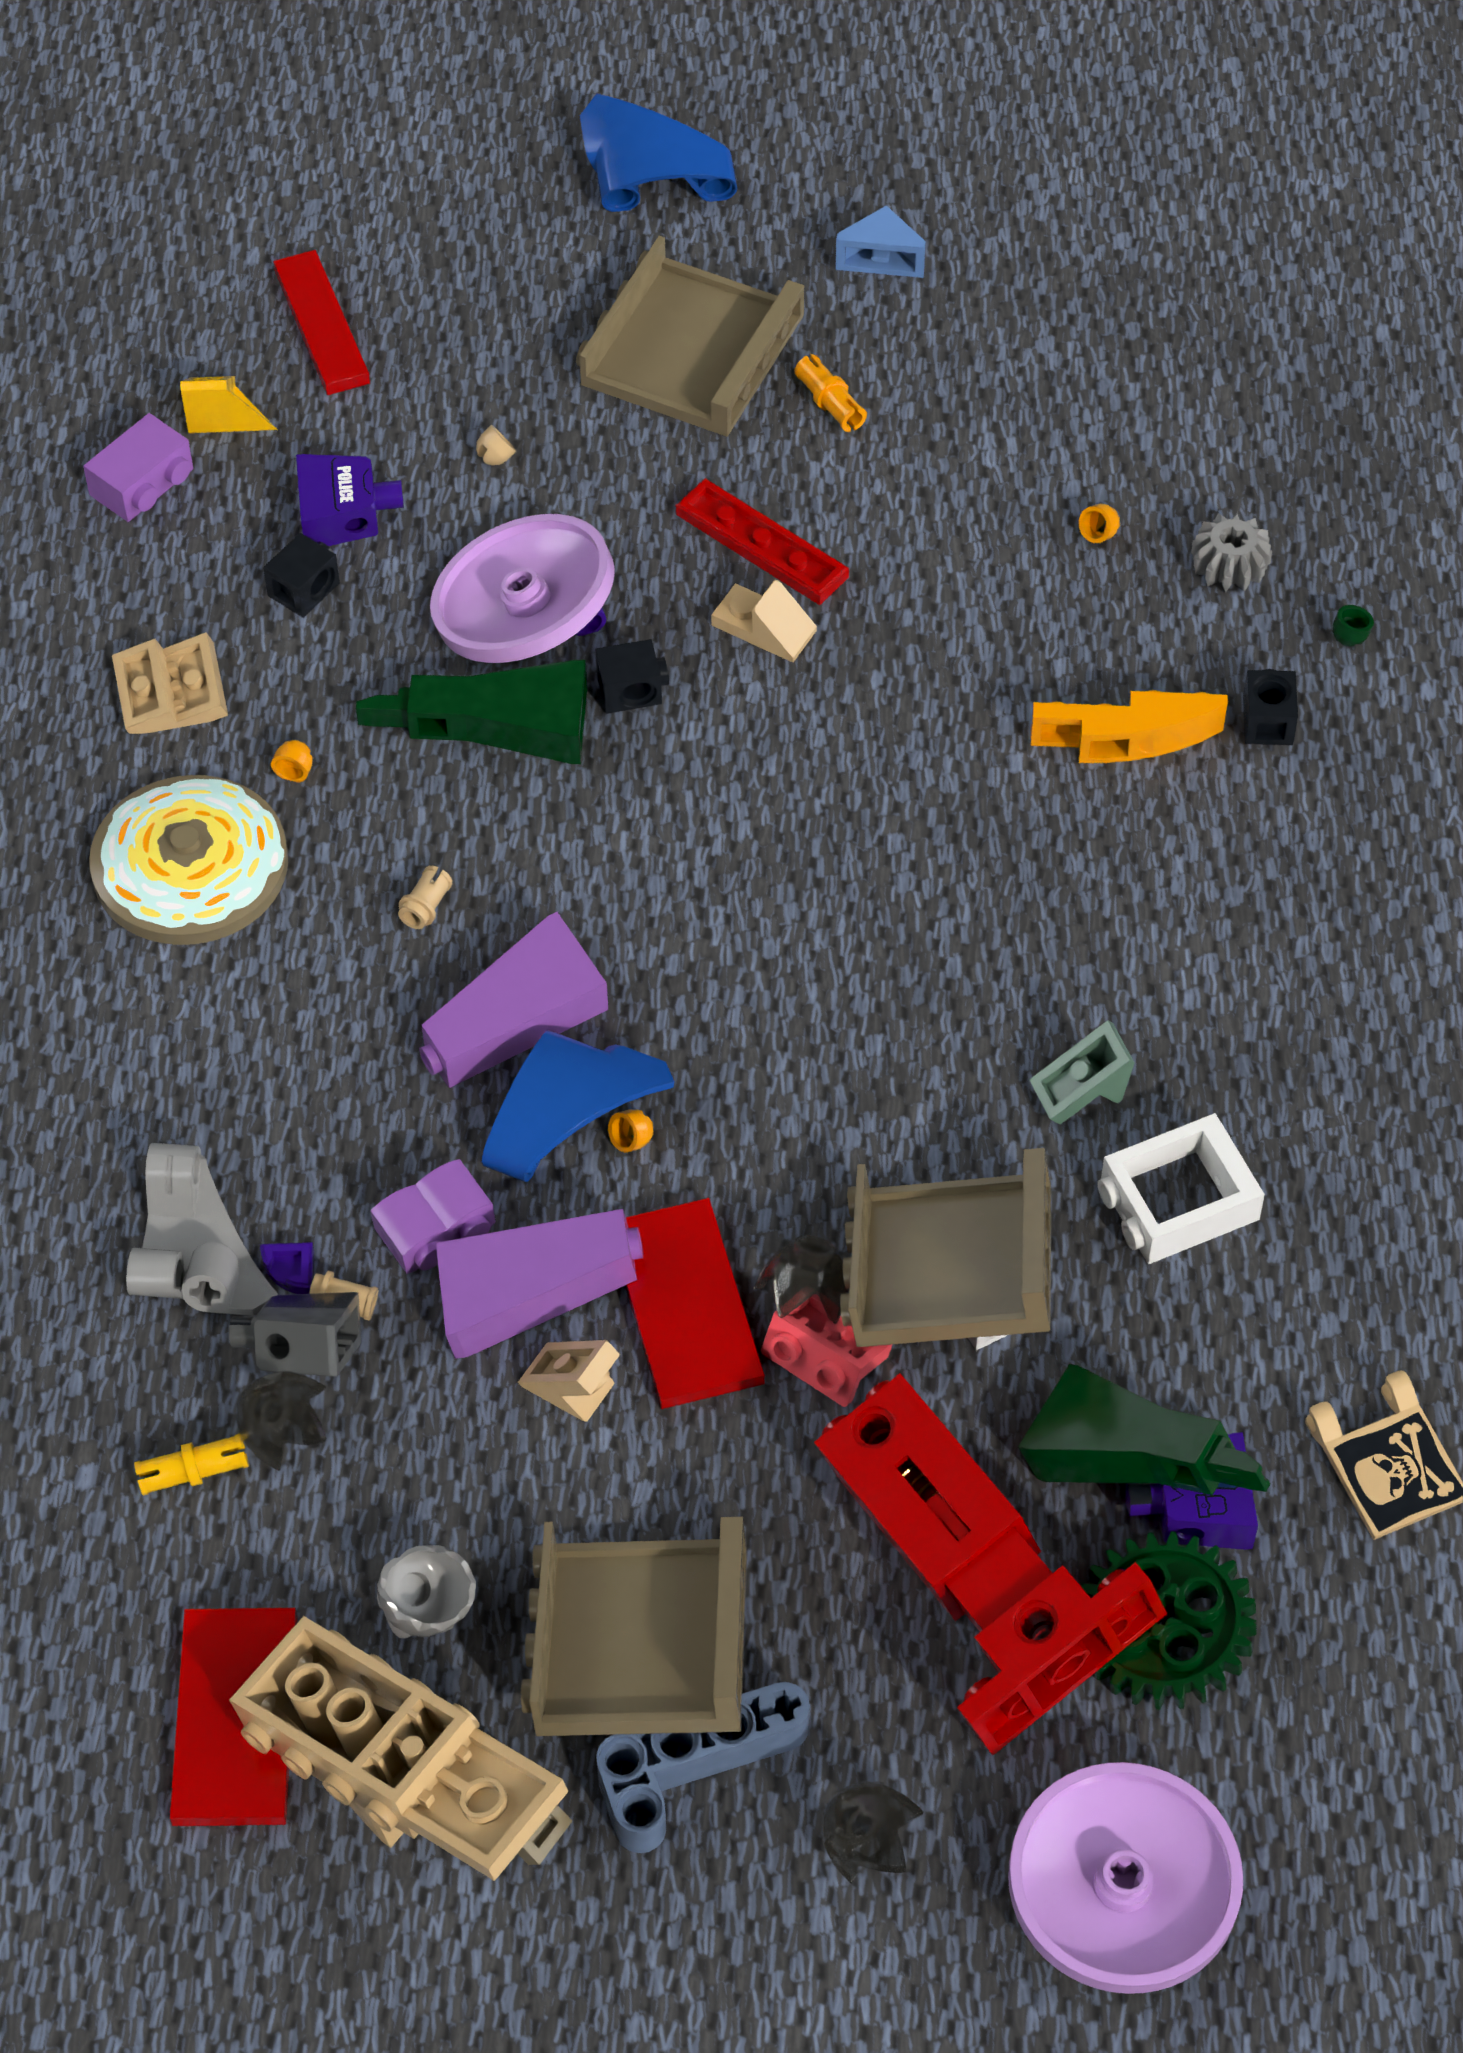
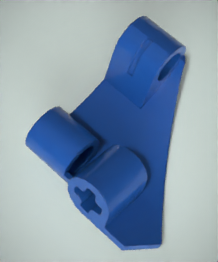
[580,94,737,212]
[482,1030,674,1182]

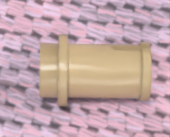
[398,866,453,929]
[309,1271,379,1321]

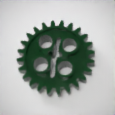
[1080,1531,1257,1710]

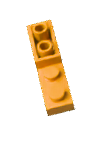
[1031,690,1228,763]

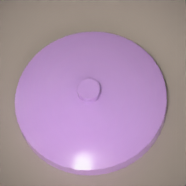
[430,514,614,663]
[1008,1762,1243,1994]

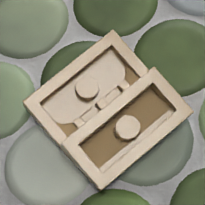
[112,632,228,734]

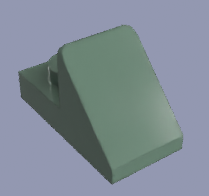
[1029,1020,1135,1124]

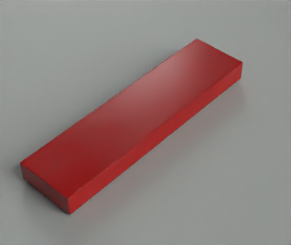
[273,250,370,395]
[675,478,849,605]

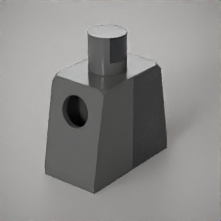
[229,1292,361,1376]

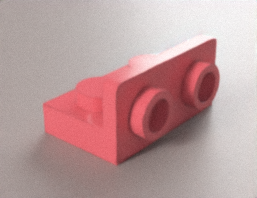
[761,1287,893,1407]

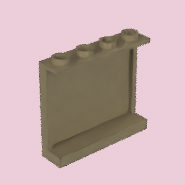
[576,236,804,437]
[840,1148,1051,1347]
[521,1516,747,1736]

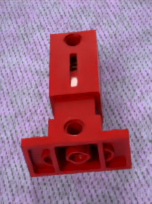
[814,1373,1167,1756]

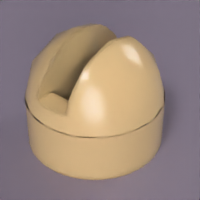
[476,425,517,465]

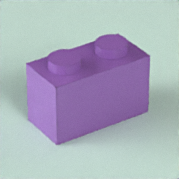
[83,413,193,522]

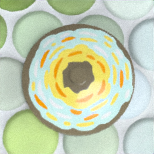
[89,775,288,945]

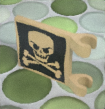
[1305,1370,1463,1540]

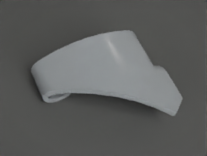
[126,1143,278,1316]

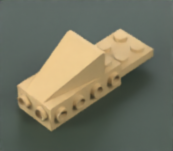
[229,1616,568,1881]

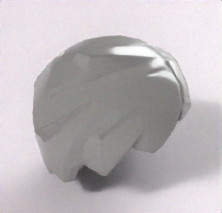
[377,1545,476,1639]

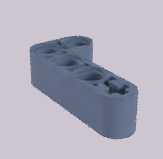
[596,1682,810,1853]

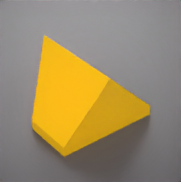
[180,376,278,433]

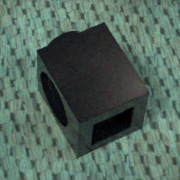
[263,533,340,618]
[595,639,669,714]
[1243,669,1298,745]

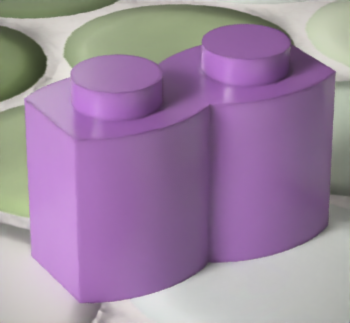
[370,1159,496,1274]

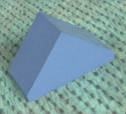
[836,206,926,278]

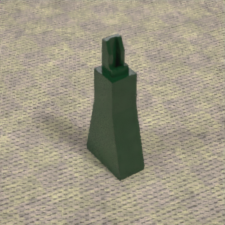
[356,660,588,764]
[1018,1364,1271,1495]

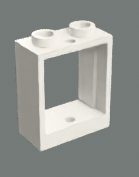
[1098,1113,1265,1264]

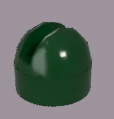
[1332,605,1374,647]

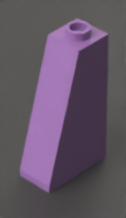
[419,912,608,1088]
[436,1209,643,1359]

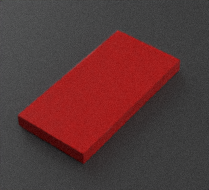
[625,1198,765,1409]
[170,1607,297,1826]

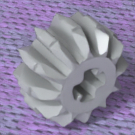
[1191,512,1272,593]

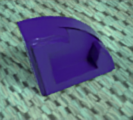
[260,1242,314,1294]

